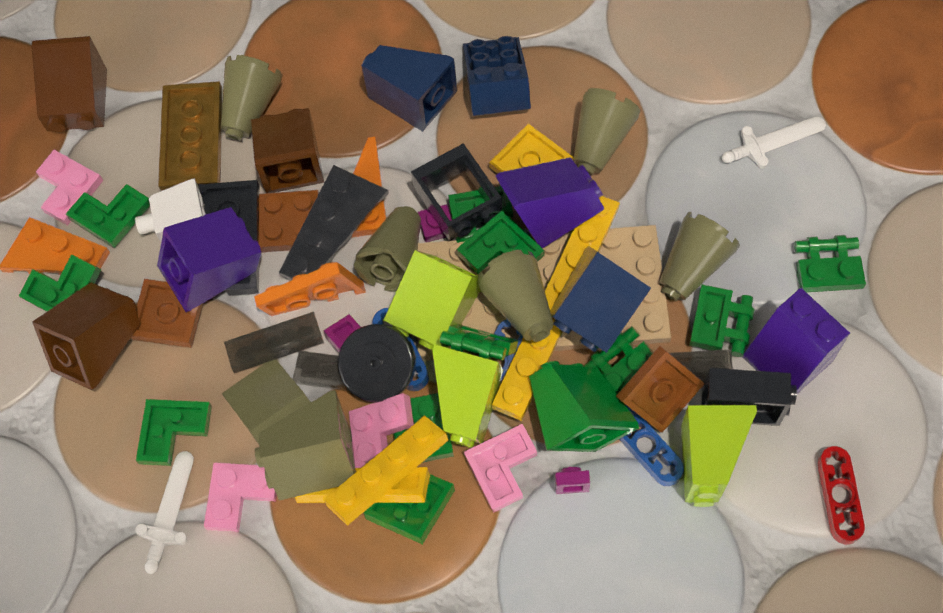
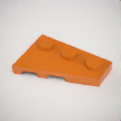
[0,217,110,275]
[254,262,366,316]

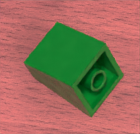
[529,361,639,452]

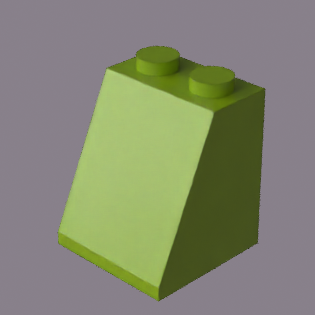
[383,250,481,350]
[432,344,504,448]
[681,405,757,507]

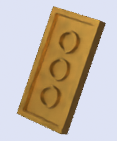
[158,81,222,191]

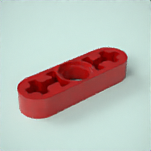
[818,446,865,545]

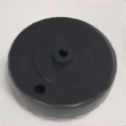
[338,324,416,402]

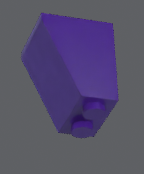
[495,157,604,248]
[157,207,261,312]
[742,288,850,394]

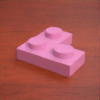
[36,150,103,226]
[349,393,414,468]
[464,424,537,513]
[204,463,277,532]

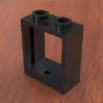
[411,143,502,241]
[701,368,797,426]

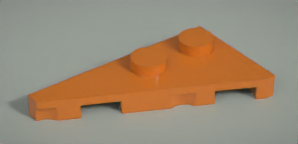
[351,137,386,238]

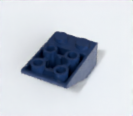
[463,36,531,116]

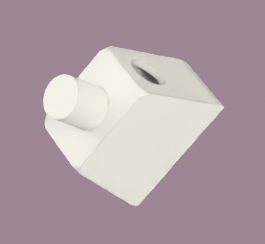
[135,178,206,242]

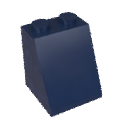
[361,45,457,132]
[550,246,651,353]

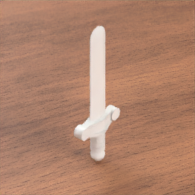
[722,117,826,169]
[135,451,194,574]

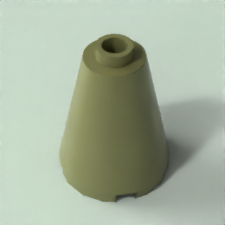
[221,55,283,141]
[573,88,641,176]
[354,206,421,292]
[659,212,740,302]
[477,250,553,342]

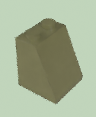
[255,390,356,501]

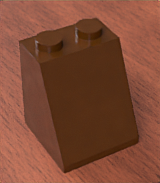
[31,36,107,132]
[251,108,324,193]
[32,282,140,390]

